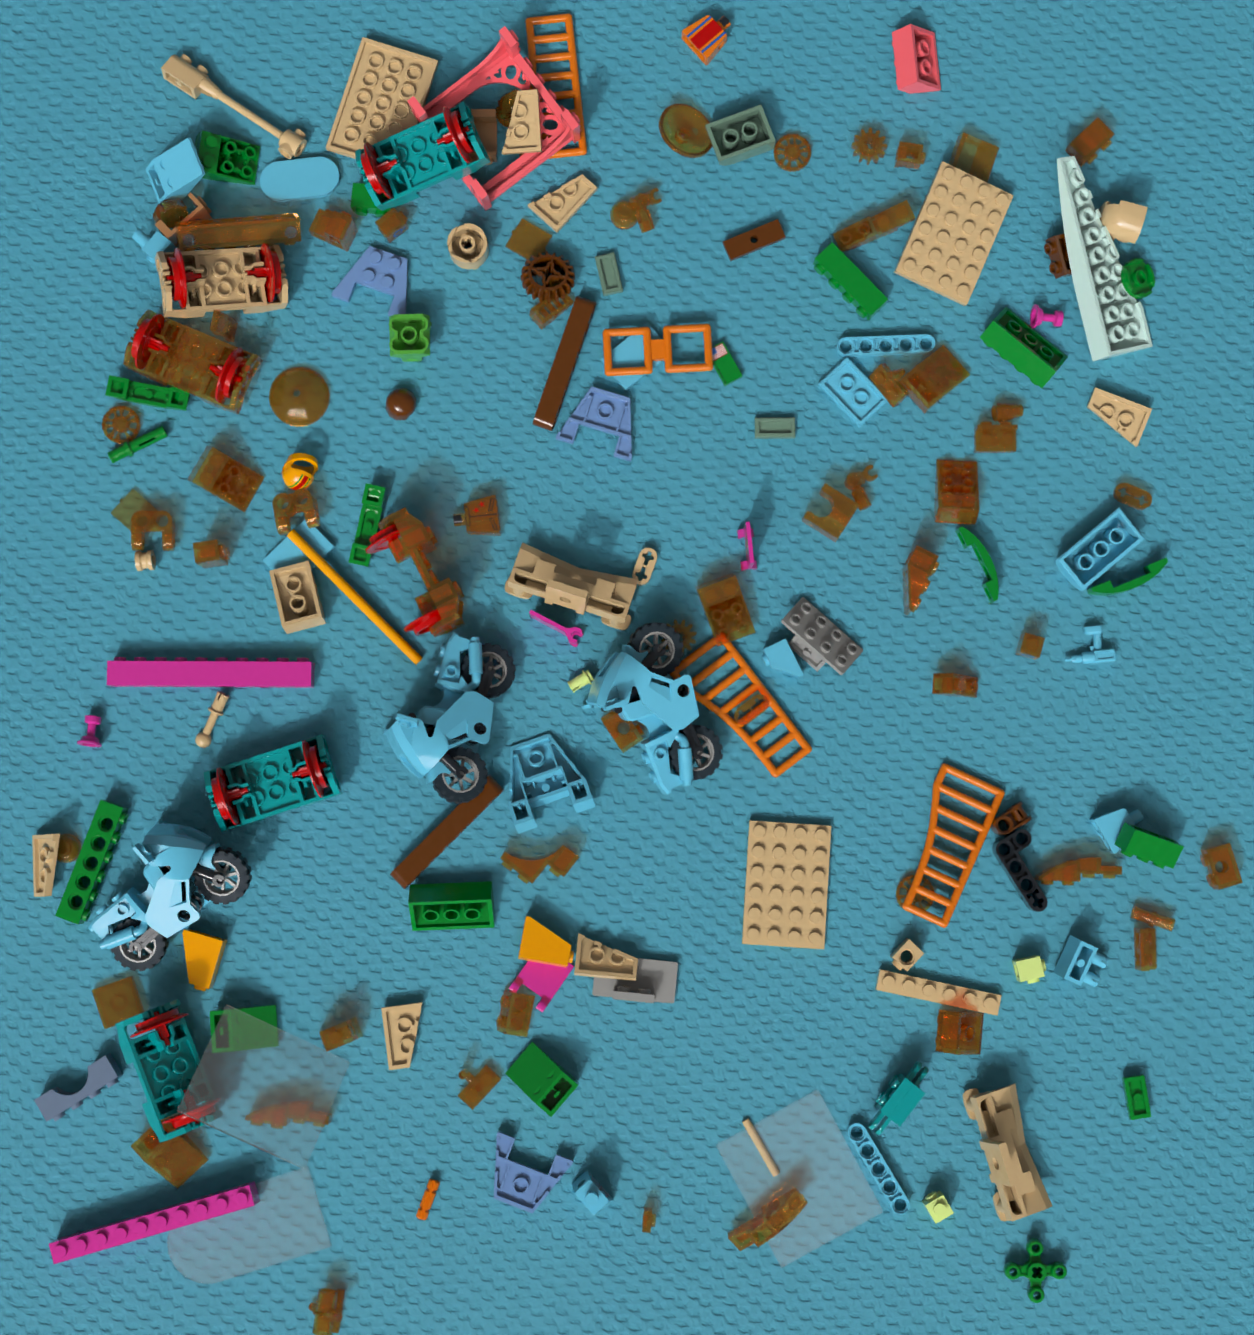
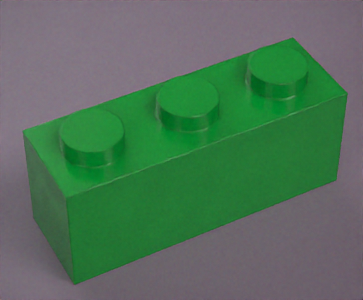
[1114,822,1184,869]

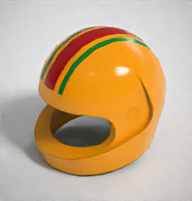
[281,453,318,491]

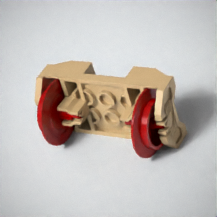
[155,243,288,318]

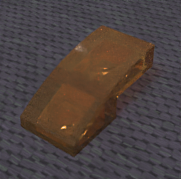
[210,310,238,342]

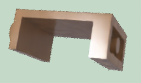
[470,109,497,165]
[154,192,213,250]

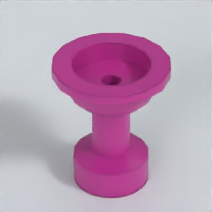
[1030,304,1064,328]
[77,715,102,747]

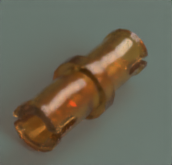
[1130,906,1175,931]

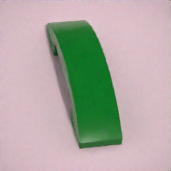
[105,375,190,411]
[349,483,386,567]
[955,527,999,604]
[1087,558,1168,596]

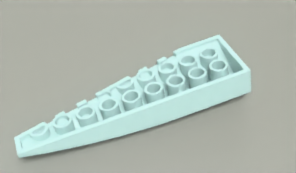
[1057,156,1153,361]

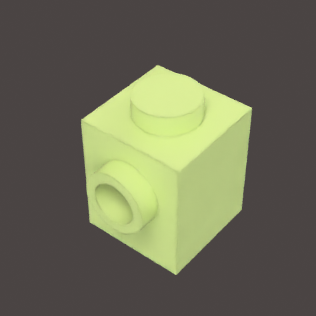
[1012,955,1046,984]
[922,1190,954,1224]

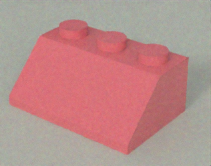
[892,24,941,94]

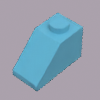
[761,638,804,678]

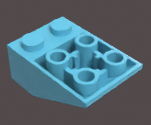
[146,137,205,205]

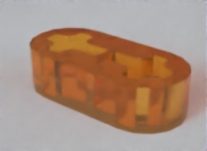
[1113,483,1152,510]
[734,694,769,725]

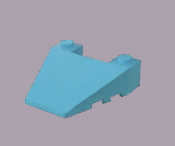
[508,733,596,834]

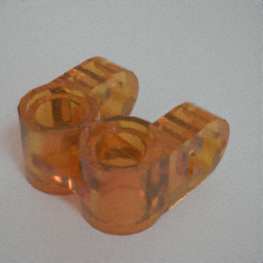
[272,488,320,535]
[131,510,175,551]

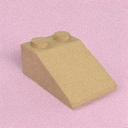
[269,560,326,634]

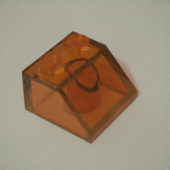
[935,1009,984,1055]

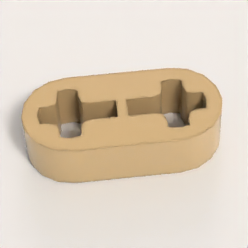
[632,548,657,586]

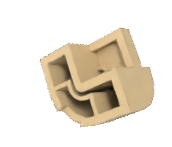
[1099,200,1148,244]

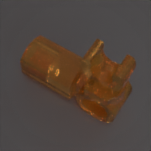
[629,188,662,233]
[844,465,878,511]

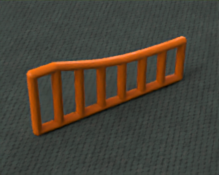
[520,13,587,159]
[669,632,812,778]
[902,763,1005,928]

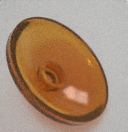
[659,104,712,158]
[269,367,330,427]

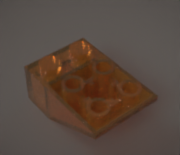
[899,345,970,414]
[188,445,264,512]
[934,459,979,524]
[902,545,939,615]
[695,573,756,647]
[131,1116,209,1189]

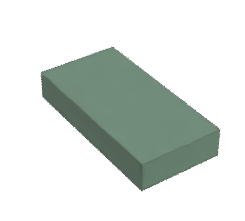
[595,252,623,296]
[754,417,795,439]

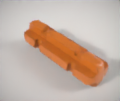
[416,1178,440,1220]

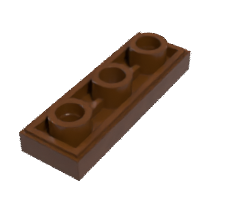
[722,219,786,262]

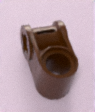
[991,801,1032,835]

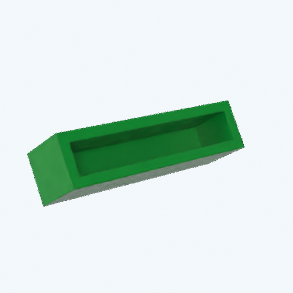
[813,242,888,320]

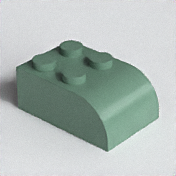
[705,105,775,166]

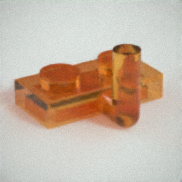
[869,363,909,407]
[458,1064,501,1110]

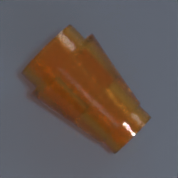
[991,403,1023,423]

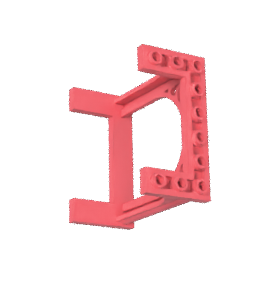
[407,26,581,211]

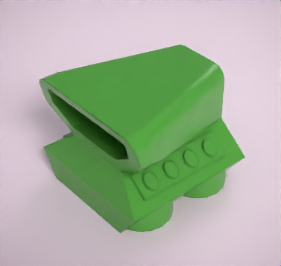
[389,314,432,362]

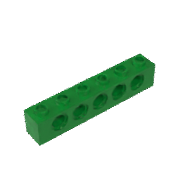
[55,800,129,925]

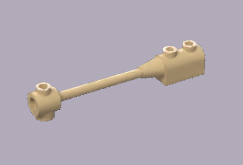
[161,54,307,159]

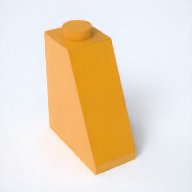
[518,916,574,967]
[182,929,227,991]

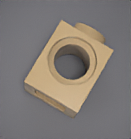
[890,938,924,971]

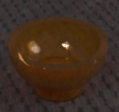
[610,200,639,229]
[57,833,81,863]

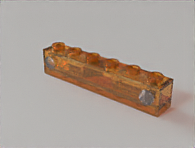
[175,213,301,251]

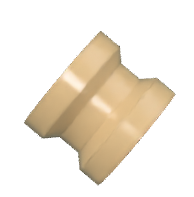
[135,550,156,571]

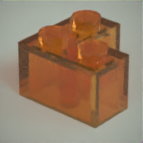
[309,209,358,252]

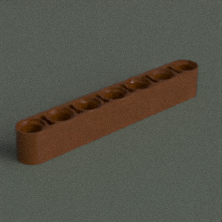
[533,296,596,431]
[390,775,504,889]

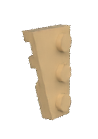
[501,89,542,155]
[528,174,597,233]
[1087,387,1152,447]
[32,834,60,897]
[574,933,638,981]
[381,1002,423,1070]

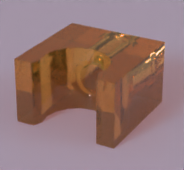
[802,483,859,543]

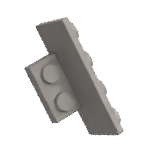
[781,597,863,675]
[592,958,678,1004]

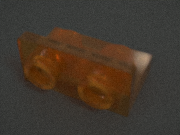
[974,421,1018,453]
[1134,928,1157,971]
[496,990,535,1037]

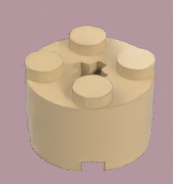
[447,223,489,270]

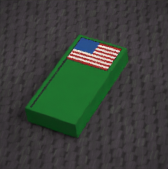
[712,341,742,387]

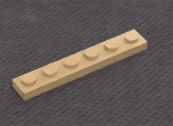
[875,969,1002,1016]

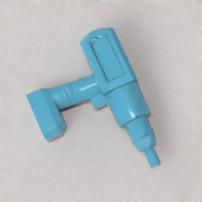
[1064,625,1117,664]

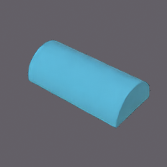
[1055,507,1144,591]

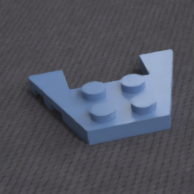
[331,246,408,317]
[556,387,632,462]
[494,1131,574,1213]

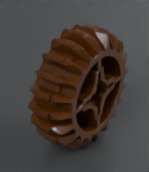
[521,251,575,304]

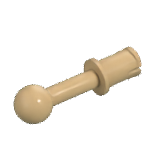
[195,691,230,748]

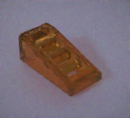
[529,294,574,329]

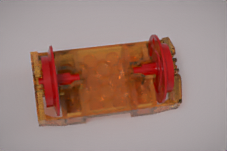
[123,309,263,415]
[365,507,465,637]

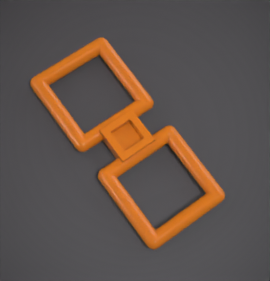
[603,323,713,376]

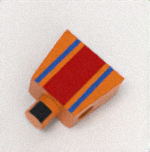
[681,15,731,66]

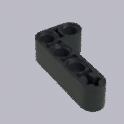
[992,829,1048,912]

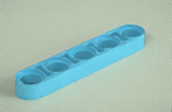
[836,334,935,357]
[847,1122,910,1215]

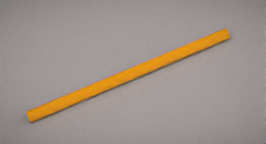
[287,529,423,665]

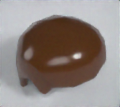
[386,388,417,420]

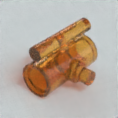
[309,1288,345,1335]

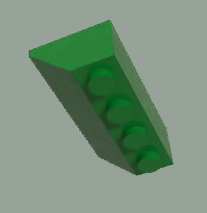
[979,307,1068,388]
[408,881,495,931]

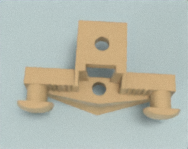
[505,542,639,630]
[962,1083,1052,1221]

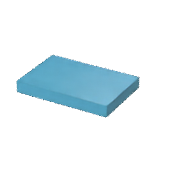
[600,322,663,391]
[818,357,889,428]
[263,518,335,570]

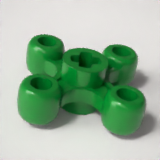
[1003,1238,1067,1303]

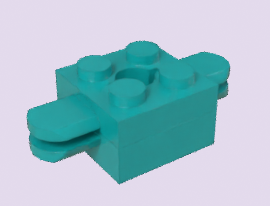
[868,1061,929,1135]

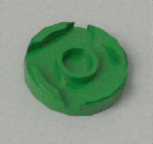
[1121,258,1155,299]

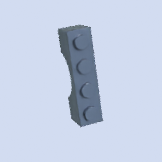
[34,1053,123,1122]

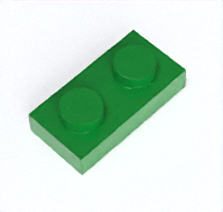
[1122,1074,1151,1120]

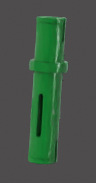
[107,426,168,463]

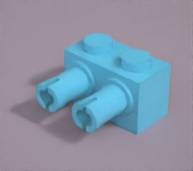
[132,229,177,270]
[1053,935,1109,987]

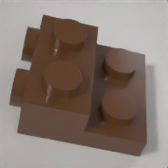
[1044,234,1072,279]

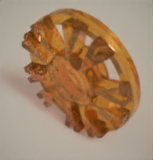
[774,133,811,172]
[102,406,141,444]
[896,875,935,913]

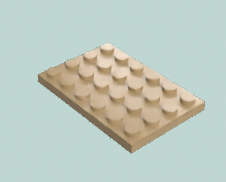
[326,37,439,159]
[893,161,1014,306]
[742,820,831,949]

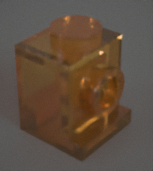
[894,141,926,169]

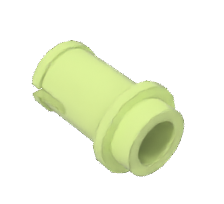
[567,670,594,693]

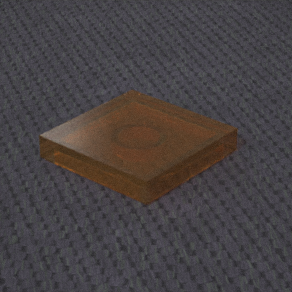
[92,976,144,1029]

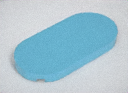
[260,157,340,202]

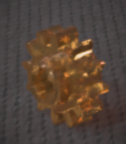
[851,128,887,165]
[661,619,697,655]

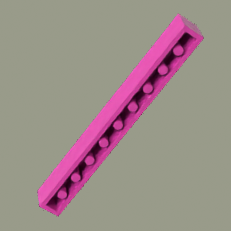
[107,657,315,688]
[49,1181,260,1264]

